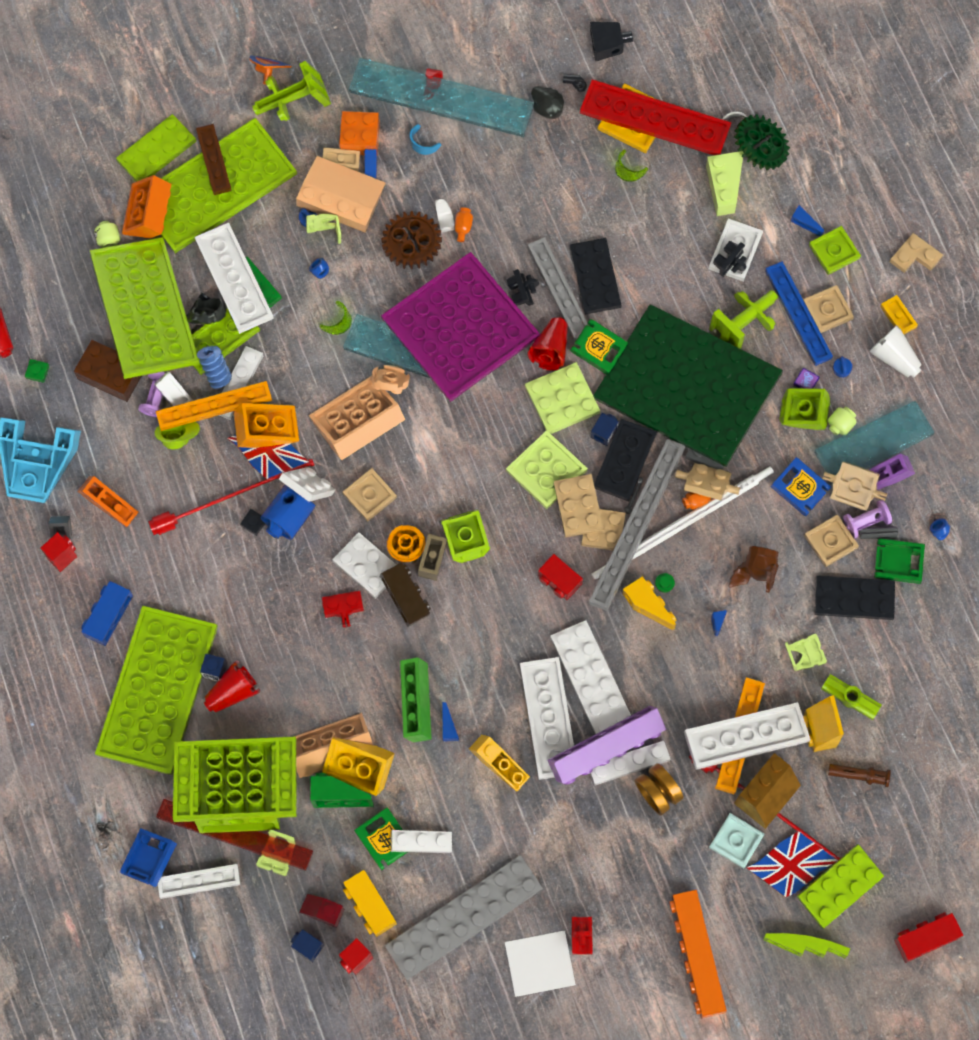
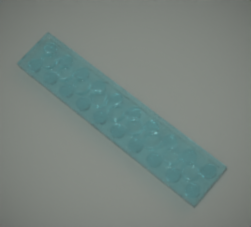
[349,58,534,137]

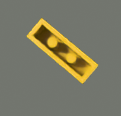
[343,870,397,937]

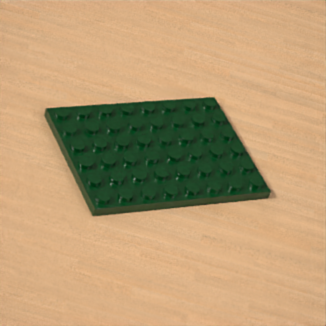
[593,304,783,467]

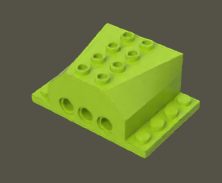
[173,737,297,833]

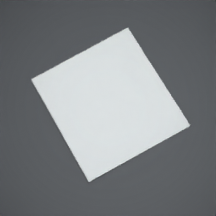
[505,931,576,997]

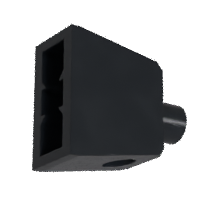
[590,22,633,61]

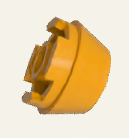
[387,525,426,562]

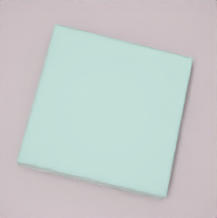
[709,813,764,869]

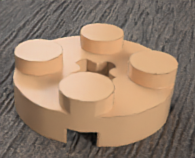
[371,365,410,394]

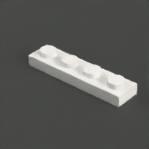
[219,346,264,420]
[590,741,670,785]
[158,864,241,899]

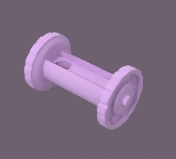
[138,372,165,417]
[843,500,892,539]

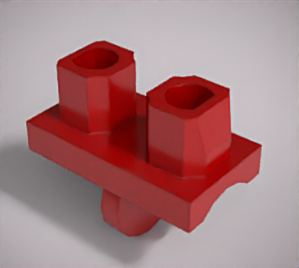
[572,917,593,955]

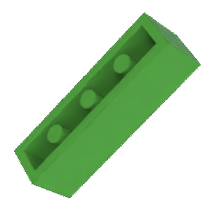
[400,658,431,743]

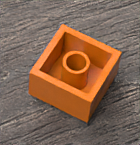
[339,111,380,156]

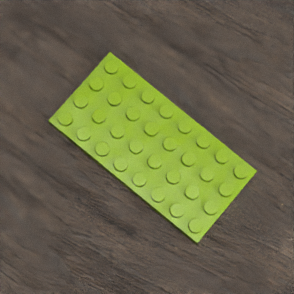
[161,118,297,254]
[90,237,199,379]
[95,606,218,775]

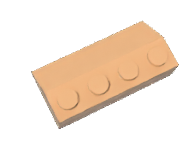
[294,713,373,778]

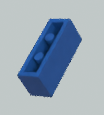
[81,581,133,646]

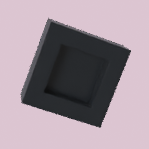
[240,509,265,536]

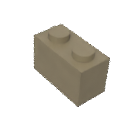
[418,534,447,581]

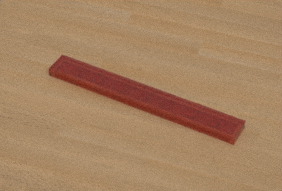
[156,799,314,871]

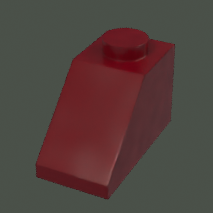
[299,894,345,928]

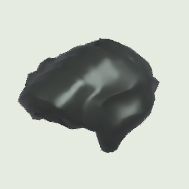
[531,86,564,119]
[187,298,226,324]

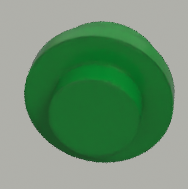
[655,573,675,593]

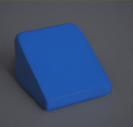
[711,610,727,636]

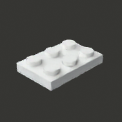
[709,218,763,282]
[279,467,336,502]
[332,532,396,599]

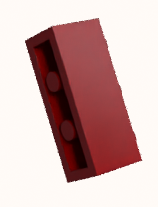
[894,912,964,963]

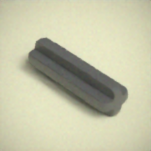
[859,526,898,539]

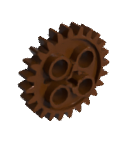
[381,211,442,270]

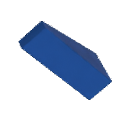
[365,149,377,179]
[791,205,824,237]
[442,702,459,741]

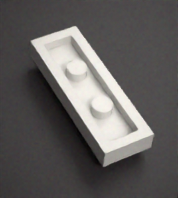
[391,830,452,853]

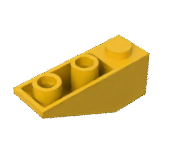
[623,576,677,630]
[469,734,530,792]

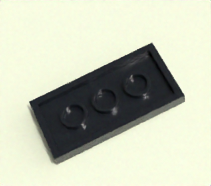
[570,238,622,315]
[594,419,657,502]
[815,576,895,620]

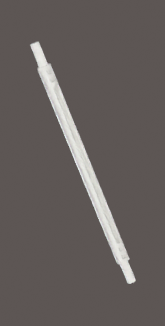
[591,466,774,580]

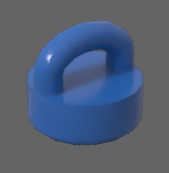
[299,208,317,227]
[309,258,329,279]
[833,356,852,378]
[930,519,950,541]

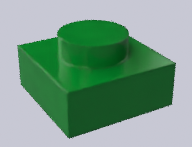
[25,359,49,383]

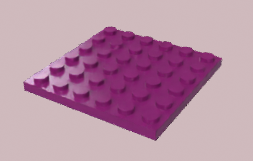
[381,252,540,402]

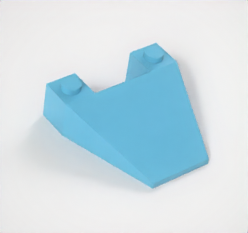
[0,417,81,503]

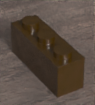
[379,562,431,627]

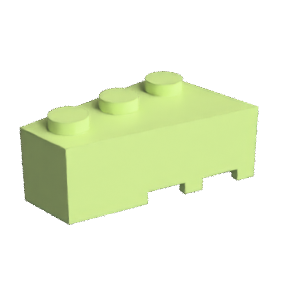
[706,151,743,216]

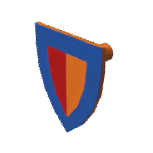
[249,55,292,85]

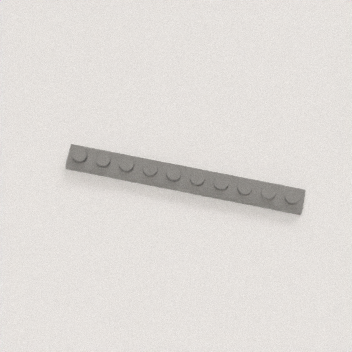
[589,439,685,611]

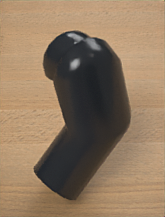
[563,74,587,92]

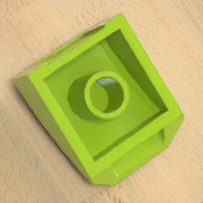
[779,389,830,430]
[440,509,490,563]

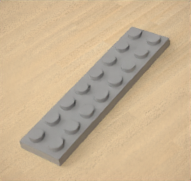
[385,855,543,981]

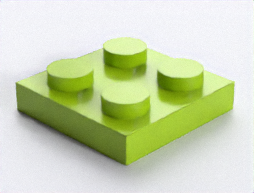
[809,226,861,275]

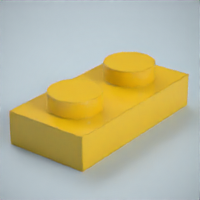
[880,295,918,335]

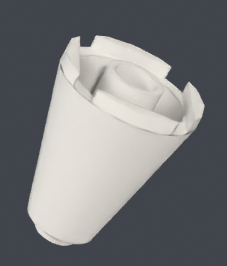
[870,325,922,378]

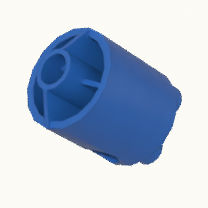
[261,484,316,540]

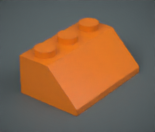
[122,175,171,238]

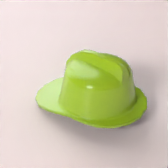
[154,422,200,450]

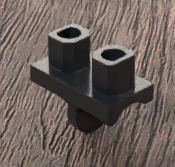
[713,241,747,277]
[506,269,539,306]

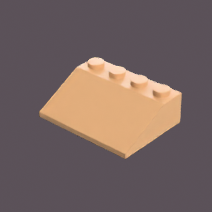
[296,156,386,232]
[309,376,405,460]

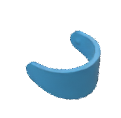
[410,124,441,155]

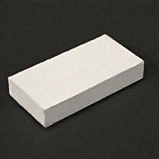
[154,372,193,406]

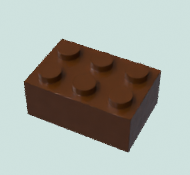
[74,340,142,402]

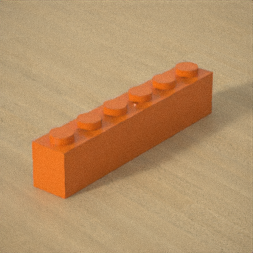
[669,890,727,1019]

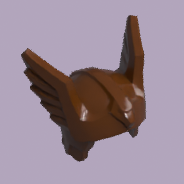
[728,546,779,593]

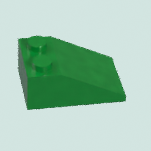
[310,773,374,808]

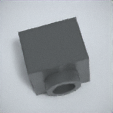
[49,516,72,539]

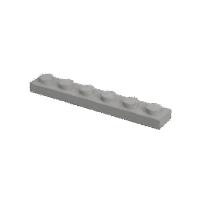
[528,237,589,341]

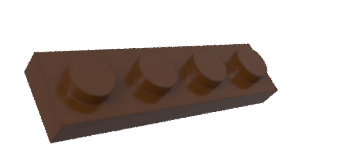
[196,124,232,195]

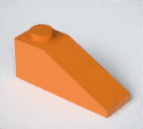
[77,476,138,527]

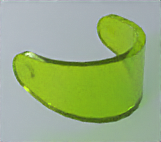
[615,149,648,182]
[319,301,352,335]

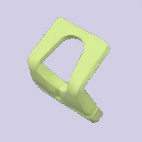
[306,214,341,244]
[785,634,827,671]
[256,830,295,876]

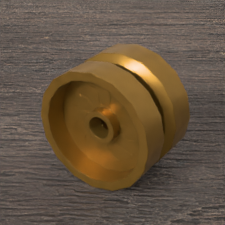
[634,763,684,816]

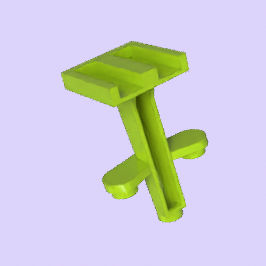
[252,61,331,121]
[709,290,778,349]

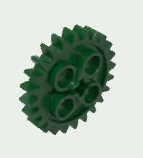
[734,114,790,171]

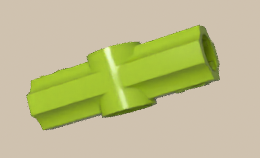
[821,674,882,720]

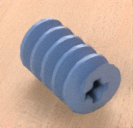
[197,346,232,389]

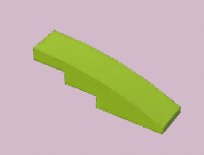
[763,933,851,959]

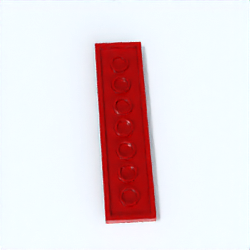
[580,79,732,156]

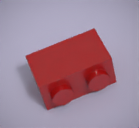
[40,532,77,572]
[538,554,583,600]
[339,938,373,975]

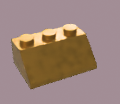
[734,753,801,829]

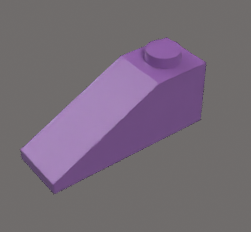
[869,453,915,490]

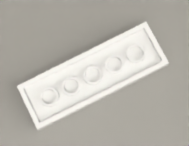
[195,223,274,334]
[550,620,631,734]
[520,657,574,780]
[684,702,811,770]

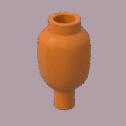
[454,208,473,242]
[682,492,711,510]

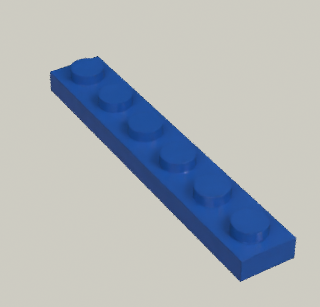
[765,261,833,366]

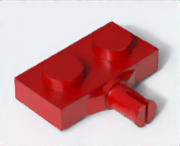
[322,591,364,628]

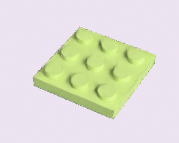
[525,362,600,434]
[506,430,588,509]

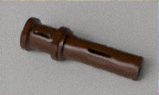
[828,764,891,788]

